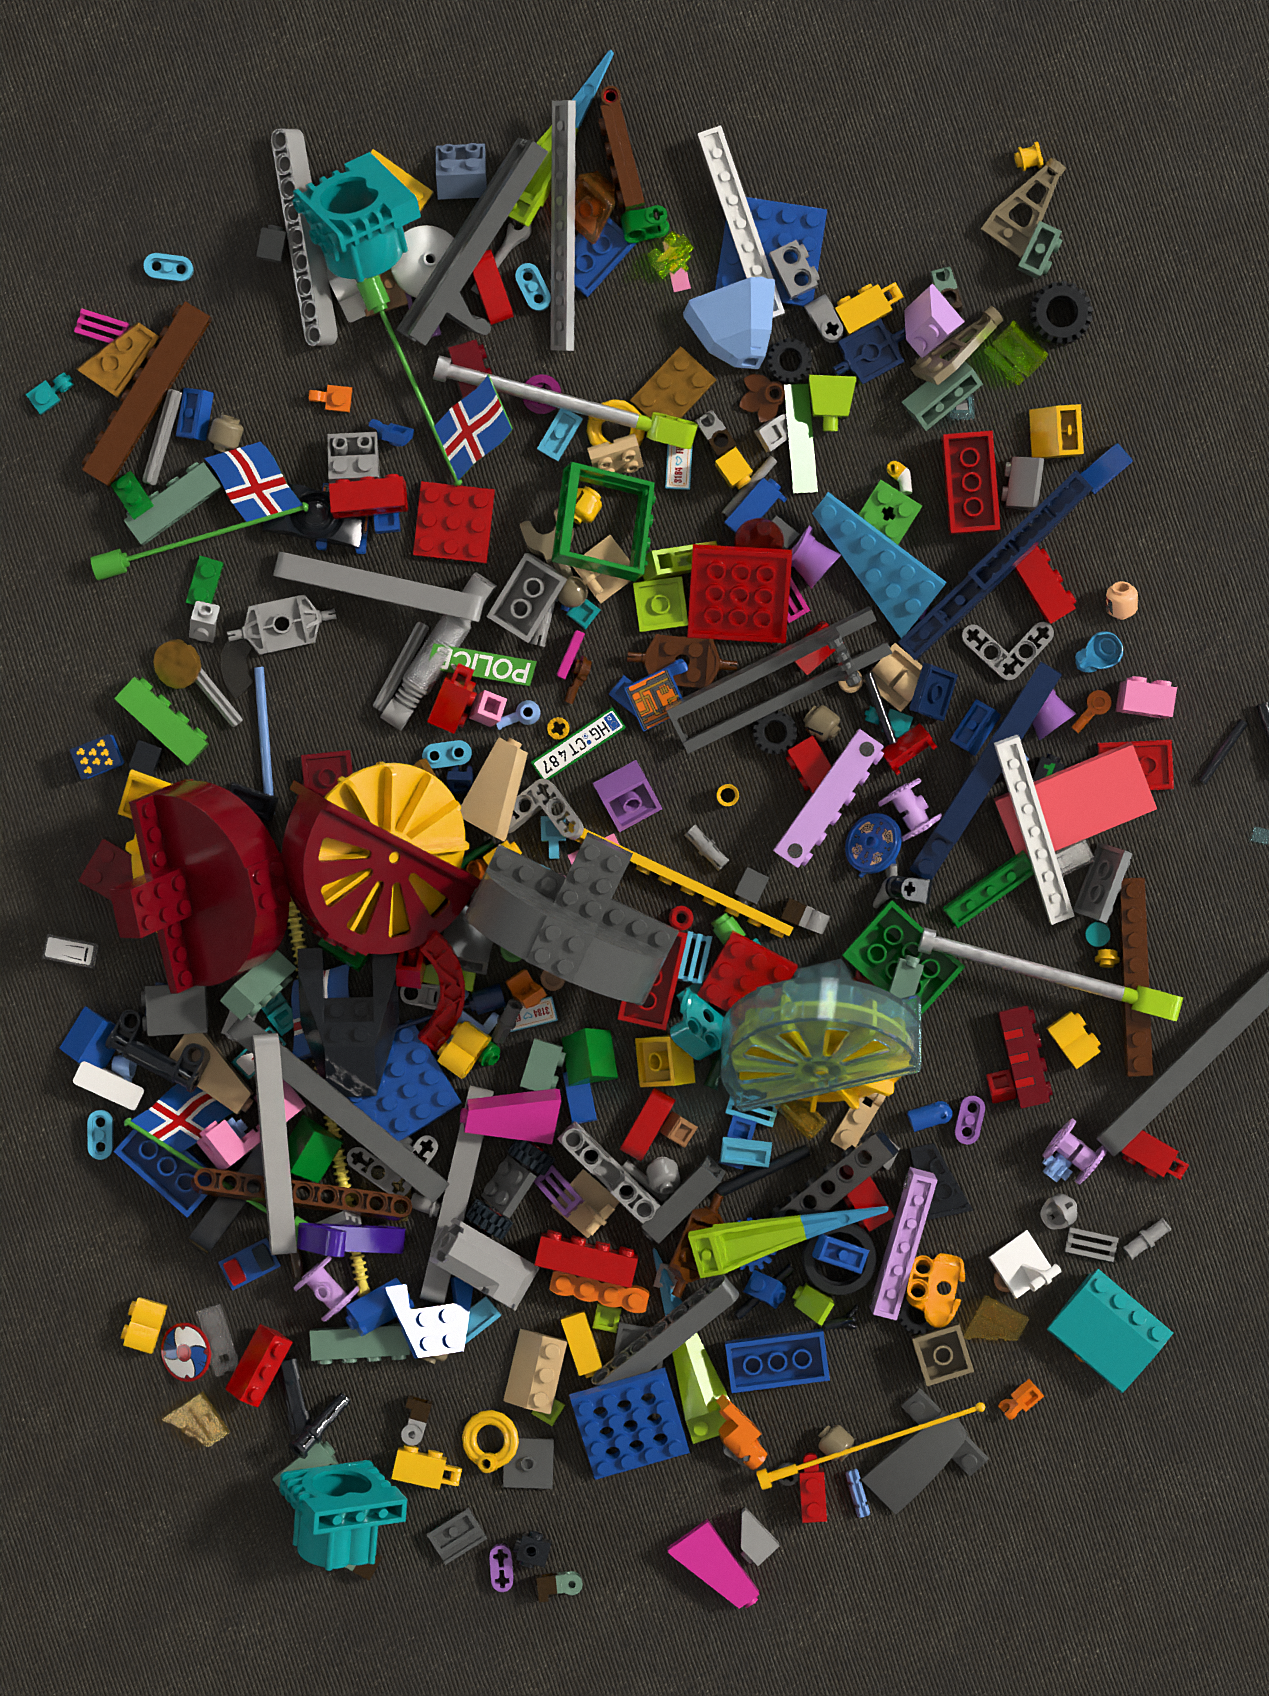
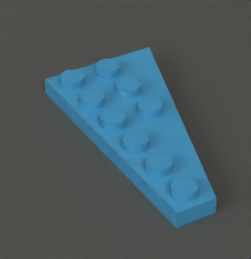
[812,492,946,639]

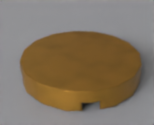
[153,639,201,689]

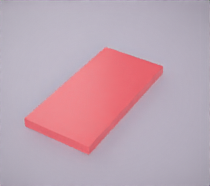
[993,742,1157,858]

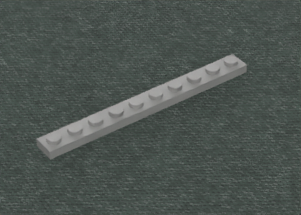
[551,100,576,351]

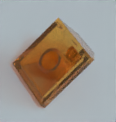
[575,171,615,244]

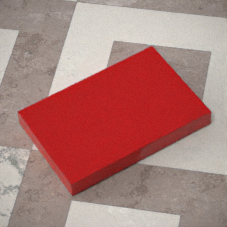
[1097,740,1174,790]

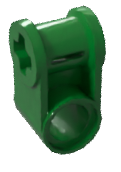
[620,205,670,243]

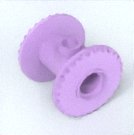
[878,778,942,842]
[1043,1119,1107,1184]
[294,1256,360,1322]

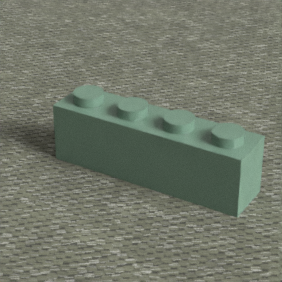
[124,462,223,546]
[220,950,297,1021]
[310,1323,411,1364]

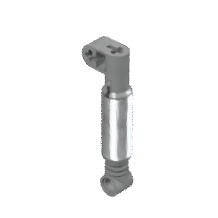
[380,572,497,731]

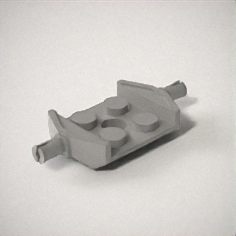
[227,595,337,656]

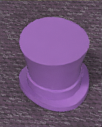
[790,526,841,589]
[1032,689,1076,740]

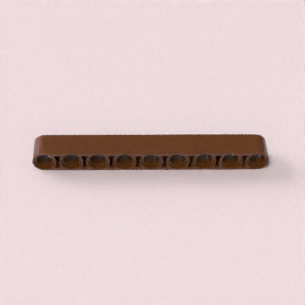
[191,1168,412,1221]

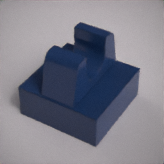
[447,766,474,794]

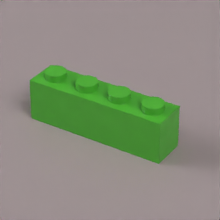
[114,677,209,766]

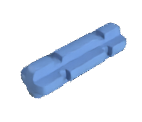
[845,1469,870,1518]

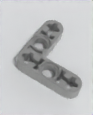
[961,622,1054,681]
[508,779,584,840]
[347,1135,438,1196]

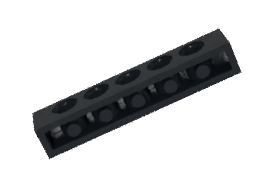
[768,1128,899,1219]

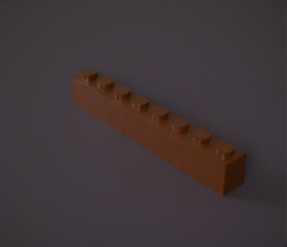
[82,301,212,487]
[1118,877,1153,1077]

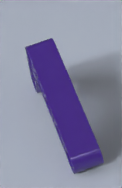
[297,1223,406,1257]

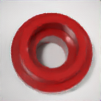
[669,906,693,930]

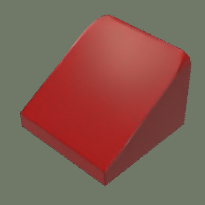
[986,1069,1016,1103]

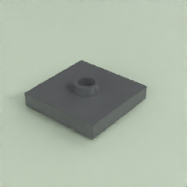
[503,1437,554,1489]

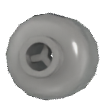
[646,1157,681,1195]

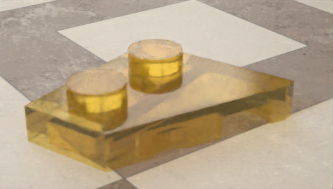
[963,1295,1029,1341]
[162,1392,230,1447]

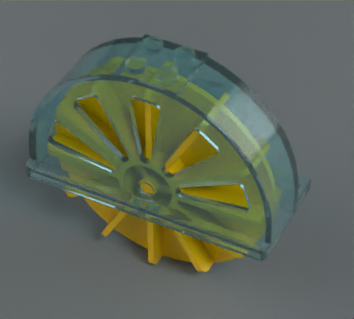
[721,959,921,1113]

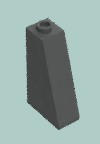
[641,1155,726,1244]

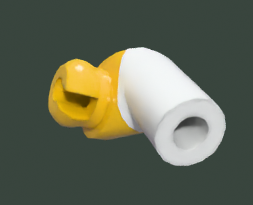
[887,461,912,495]

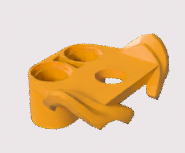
[906,1253,965,1328]

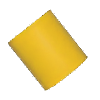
[716,784,739,807]

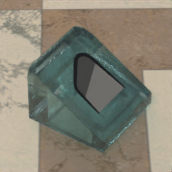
[949,395,975,420]

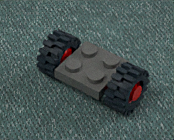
[466,1139,555,1240]

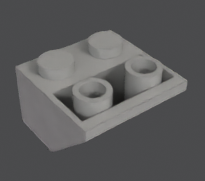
[328,432,380,484]

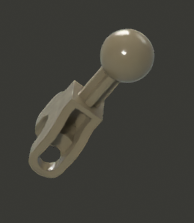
[520,508,588,608]

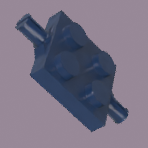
[832,318,906,386]

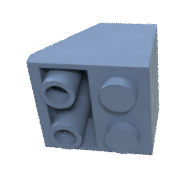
[436,143,487,200]

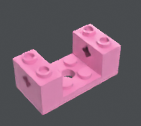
[197,1080,306,1170]

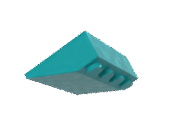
[1047,1269,1173,1393]

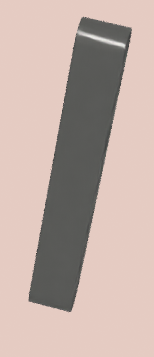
[591,1274,739,1387]

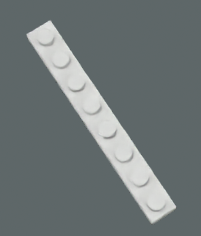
[697,126,785,318]
[994,735,1074,925]

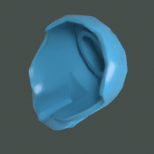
[1075,631,1123,673]

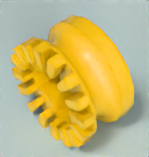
[547,717,569,740]

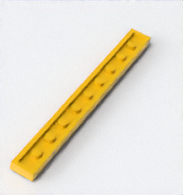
[568,823,794,938]

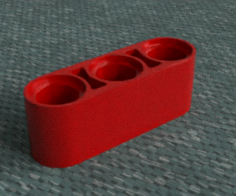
[472,249,514,325]
[619,1087,676,1162]

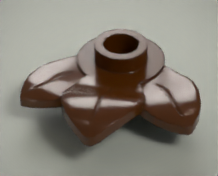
[739,374,785,423]

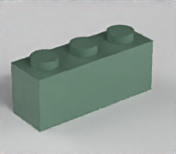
[901,361,983,431]

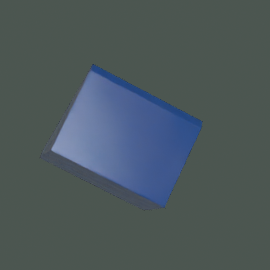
[59,1006,121,1069]

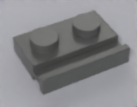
[426,1507,488,1565]

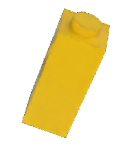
[561,1310,603,1378]

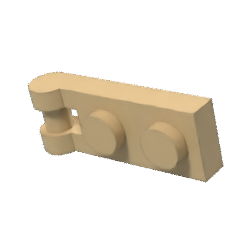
[830,1093,886,1150]

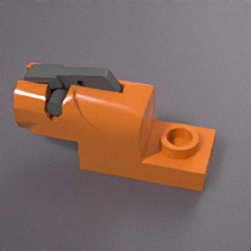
[716,1394,767,1470]

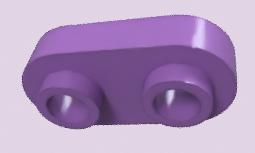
[954,1095,985,1145]

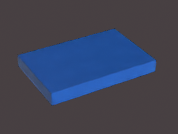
[574,209,637,298]

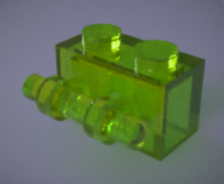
[983,320,1049,386]

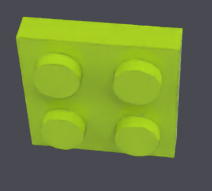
[633,576,688,632]

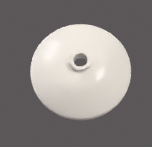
[391,225,454,298]

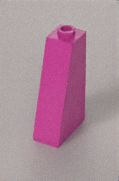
[460,1089,561,1144]
[667,1519,760,1609]

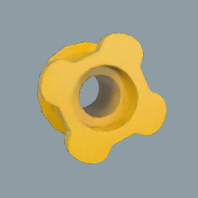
[1014,142,1043,171]

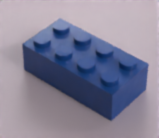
[113,1129,212,1218]
[725,1328,830,1393]

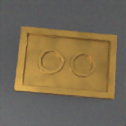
[630,346,717,418]

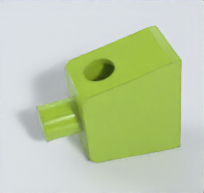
[808,375,856,432]

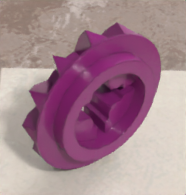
[523,374,561,414]

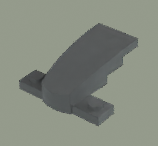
[861,1388,989,1515]

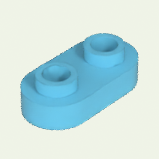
[144,253,194,282]
[515,263,551,311]
[422,740,472,768]
[87,1110,113,1160]

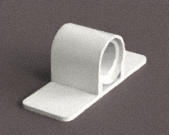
[325,262,366,322]
[73,1061,144,1110]

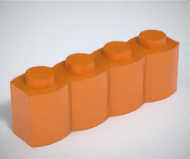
[549,1270,649,1313]

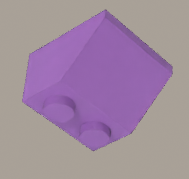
[593,760,662,832]

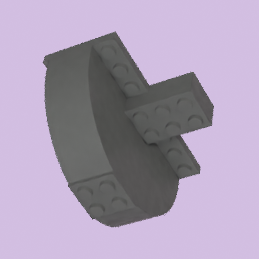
[463,832,679,1006]

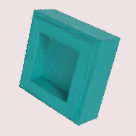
[566,599,601,630]

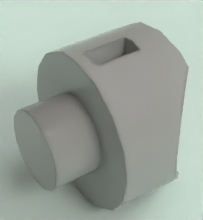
[1040,1193,1077,1229]

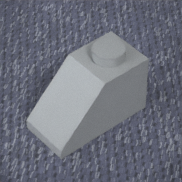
[740,1507,779,1566]

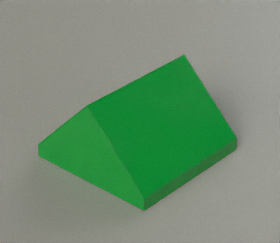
[562,1028,618,1087]
[288,1115,344,1183]

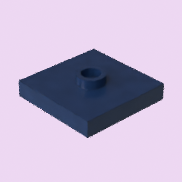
[909,662,958,722]

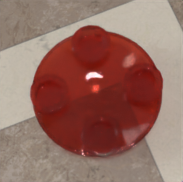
[735,518,784,549]

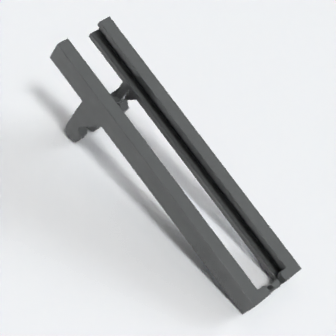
[396,138,548,346]
[665,606,892,754]

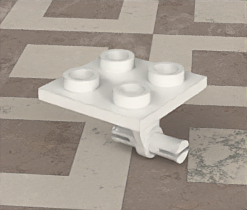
[988,1230,1061,1299]

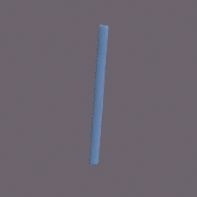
[254,667,275,814]

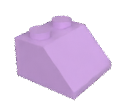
[904,284,964,358]

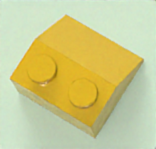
[635,1035,695,1087]

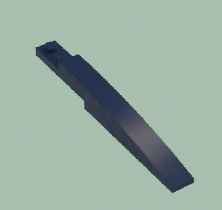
[898,470,1093,660]
[909,661,1062,880]

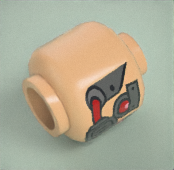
[1106,581,1138,619]

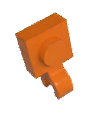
[309,385,352,413]
[998,1379,1044,1420]

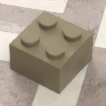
[911,1321,974,1386]

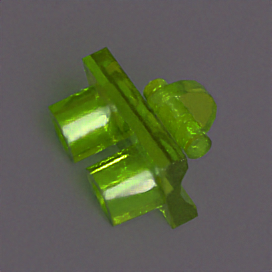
[647,231,694,279]

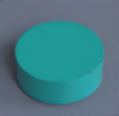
[1085,922,1110,947]

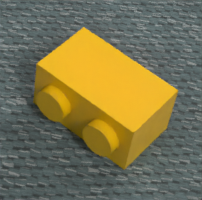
[715,447,753,490]

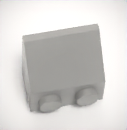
[1001,457,1044,511]

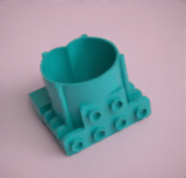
[292,152,421,282]
[279,1460,407,1571]

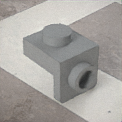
[189,601,220,643]

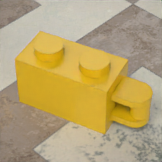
[835,282,904,336]
[391,1444,462,1490]

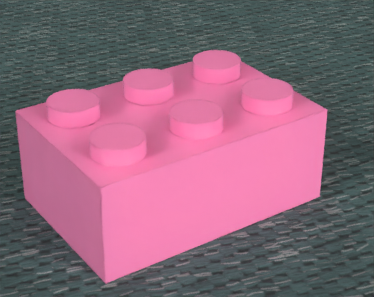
[1116,676,1177,719]

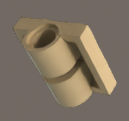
[587,434,644,474]
[863,643,922,712]

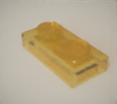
[774,1096,827,1141]

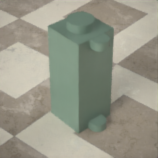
[881,955,924,1022]
[272,1441,339,1487]

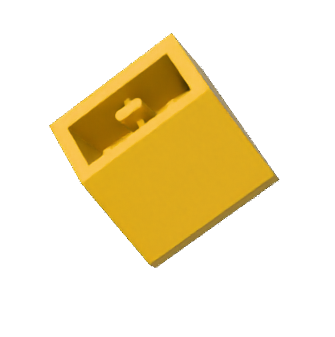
[1029,404,1084,459]

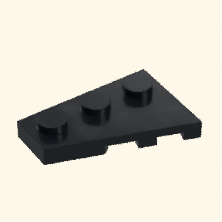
[910,1143,973,1220]

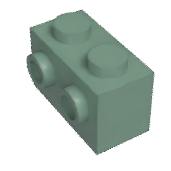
[1016,221,1063,279]
[520,1038,566,1091]

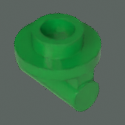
[477,1039,500,1067]

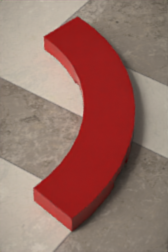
[418,930,465,1053]

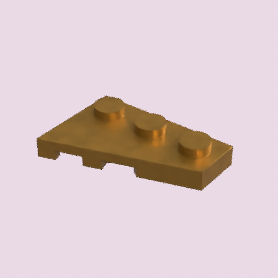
[76,322,159,398]

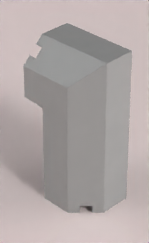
[429,1218,540,1310]

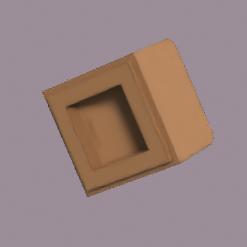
[660,1111,698,1148]

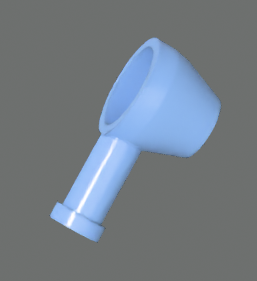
[496,700,540,730]
[112,1054,137,1083]

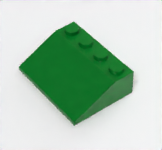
[842,900,965,1022]

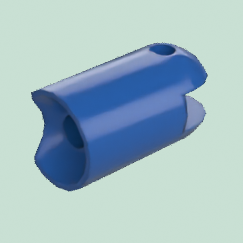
[907,1101,952,1132]

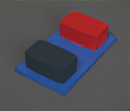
[218,1238,281,1291]

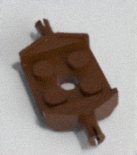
[627,634,737,688]
[668,1193,724,1298]

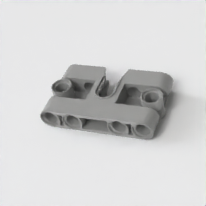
[557,1121,661,1224]

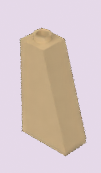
[460,737,528,841]
[169,1033,254,1114]

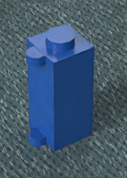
[724,477,787,544]
[345,1278,414,1337]

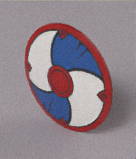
[161,1323,211,1382]

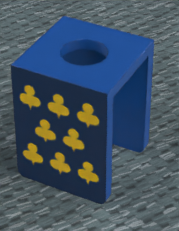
[70,734,124,780]

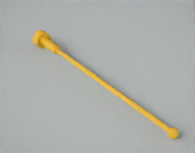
[756,1402,985,1490]

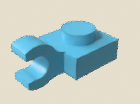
[541,816,566,859]

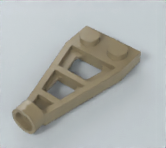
[981,157,1066,258]
[910,306,1003,385]

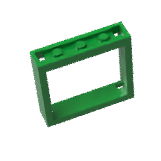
[551,462,656,582]

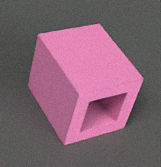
[469,690,507,727]

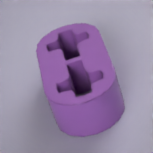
[489,1544,514,1592]

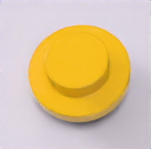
[1095,949,1120,968]

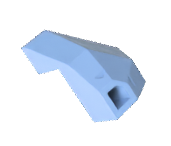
[683,277,775,369]

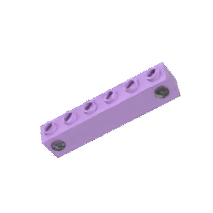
[773,729,884,868]
[869,1167,937,1320]

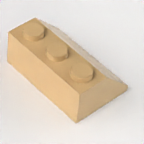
[503,1329,568,1414]

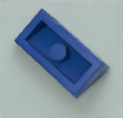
[176,388,213,441]
[950,699,1001,756]

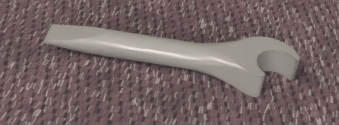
[471,223,532,295]

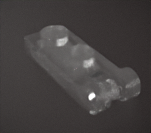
[196,1303,239,1377]

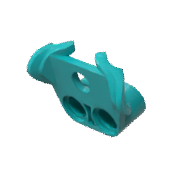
[670,987,738,1060]

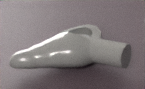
[873,864,897,908]

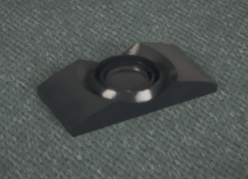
[263,483,367,549]

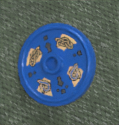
[845,813,902,874]

